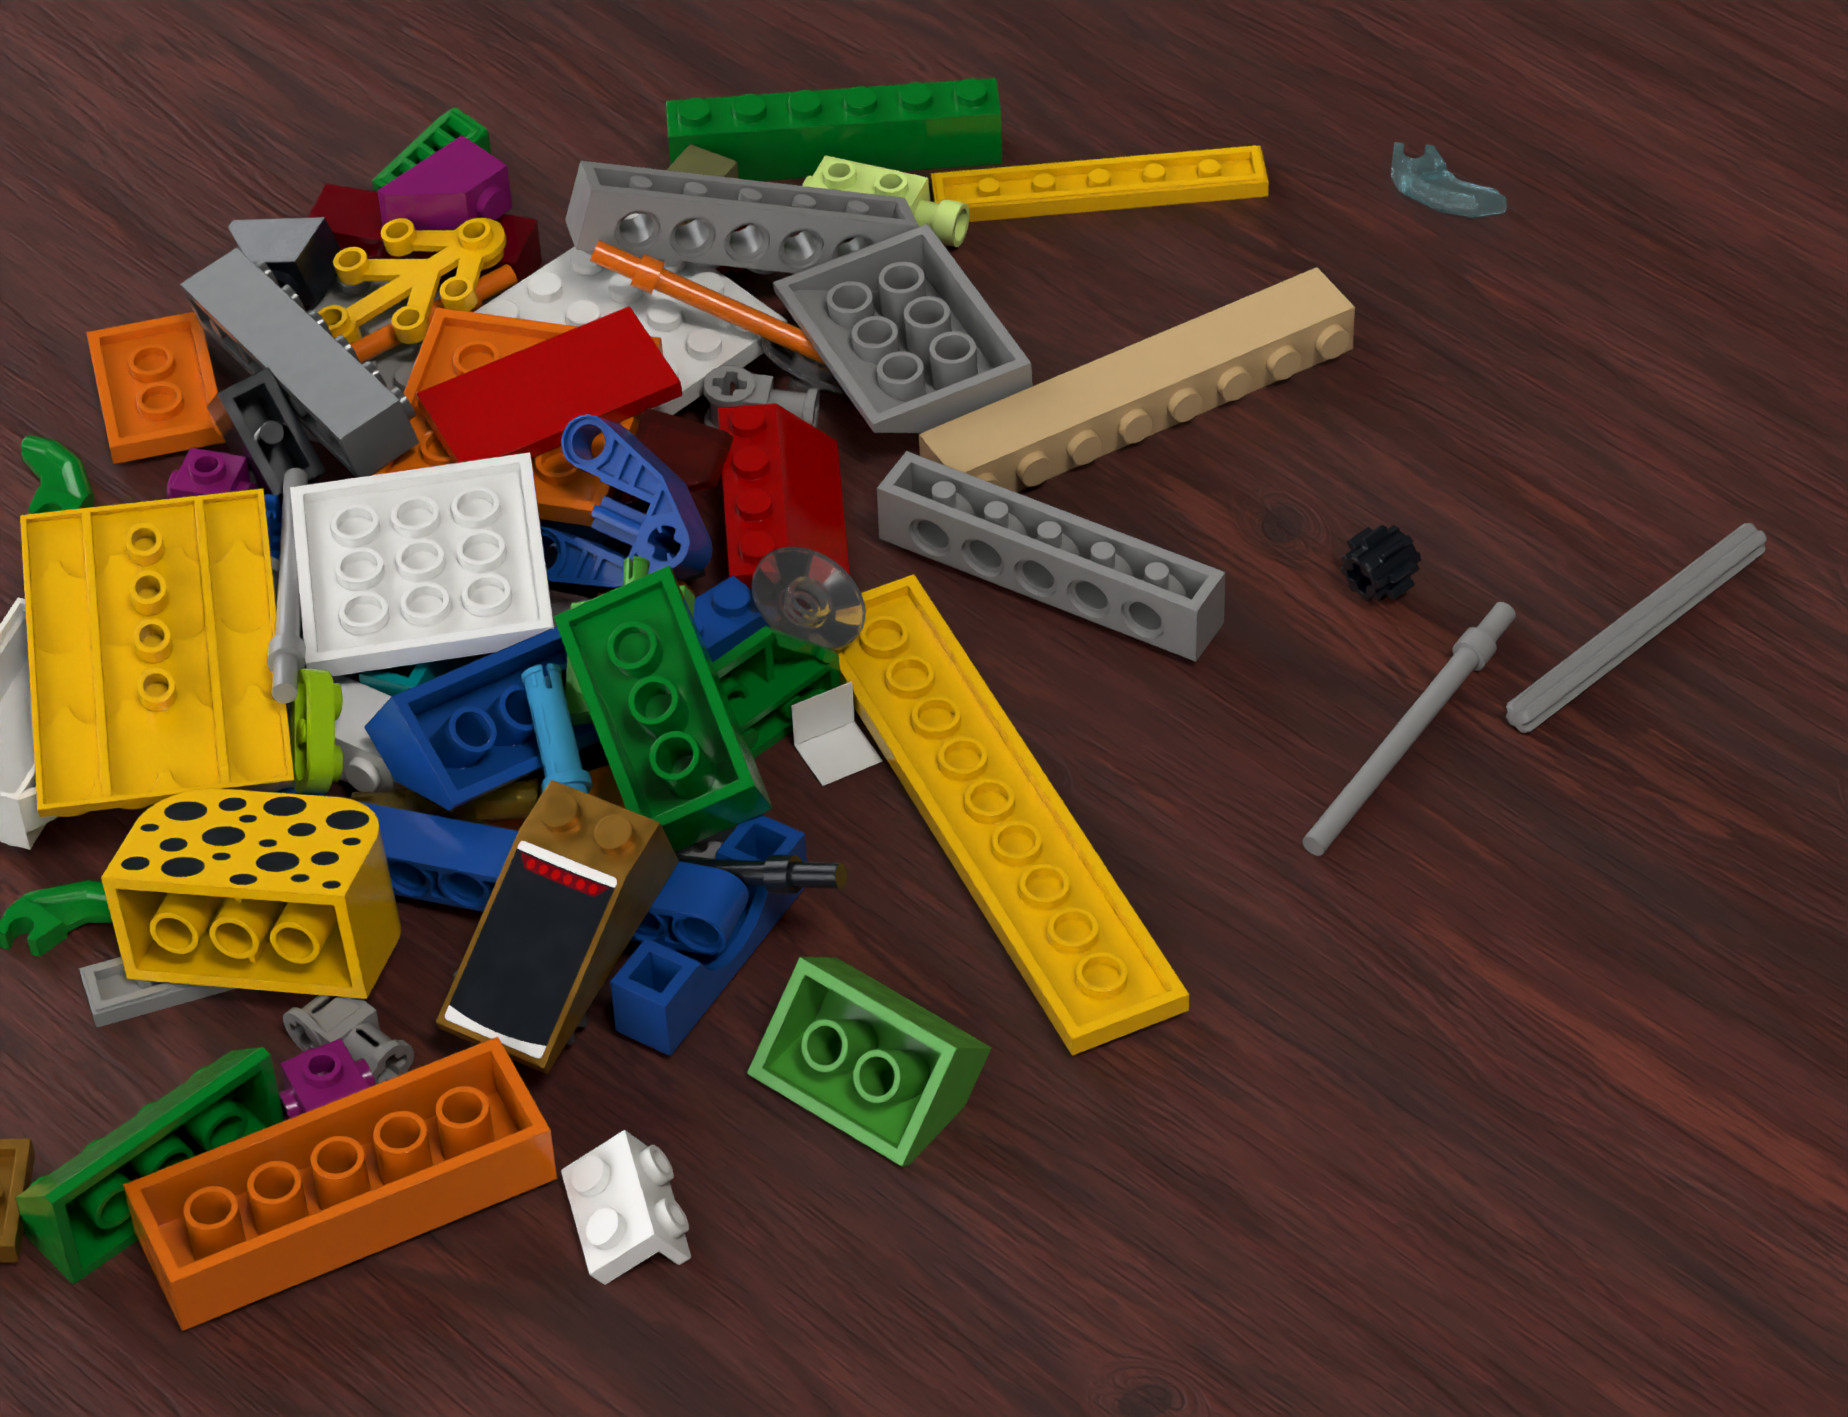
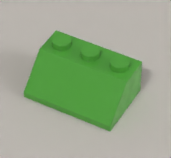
[747,957,992,1167]

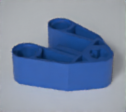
[541,414,712,591]

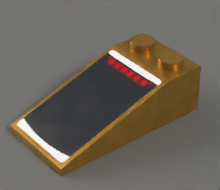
[436,779,679,1074]

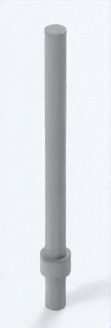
[267,468,308,703]
[1302,602,1516,856]

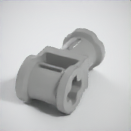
[704,365,820,442]
[283,995,414,1084]

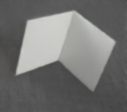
[791,681,883,786]

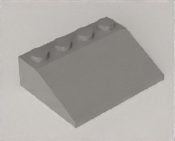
[773,224,1033,433]

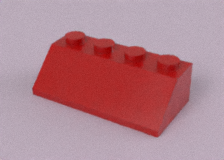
[718,403,851,623]

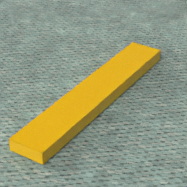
[931,145,1269,222]

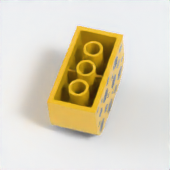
[101,788,401,999]

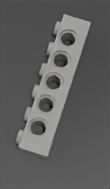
[565,161,919,275]
[877,451,1225,662]

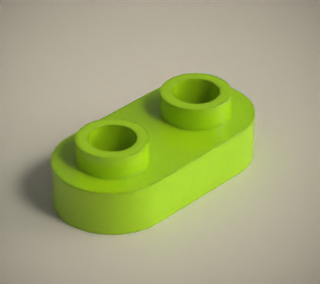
[291,669,343,795]

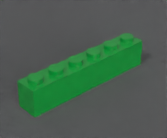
[666,78,1002,181]

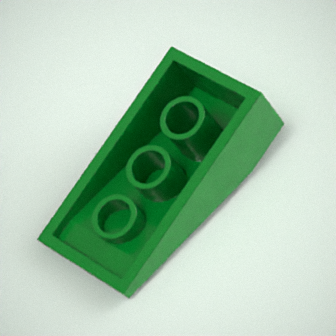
[553,565,773,852]

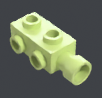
[802,156,970,247]

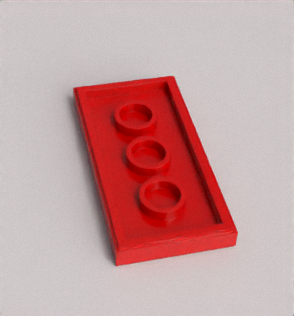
[416,306,683,463]

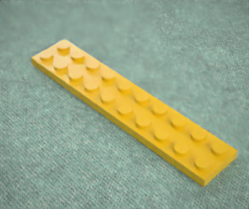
[804,574,1189,1056]

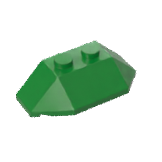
[712,626,841,759]

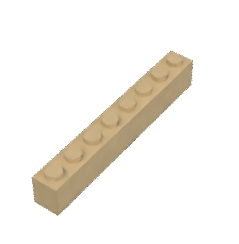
[919,267,1355,493]

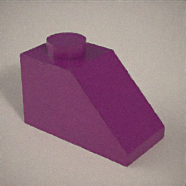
[377,135,513,238]

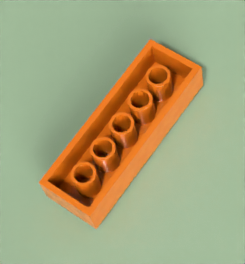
[123,1037,557,1331]

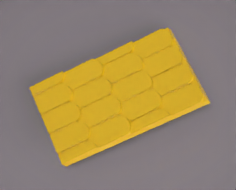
[20,488,295,817]

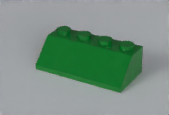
[15,1047,284,1285]

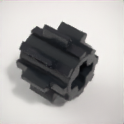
[1340,525,1421,602]

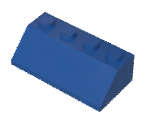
[364,626,601,811]

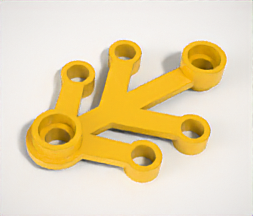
[318,218,506,344]

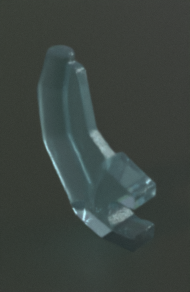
[1391,142,1507,218]

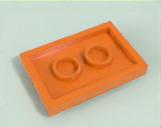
[86,312,226,464]

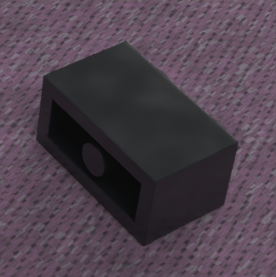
[207,367,326,500]

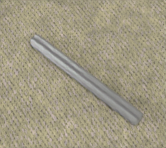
[1505,523,1767,733]

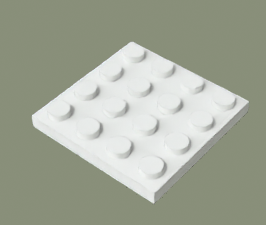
[474,213,787,439]
[290,452,554,676]

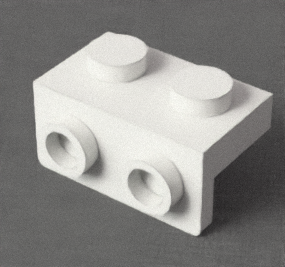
[561,1130,691,1285]

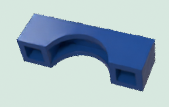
[610,814,807,1056]

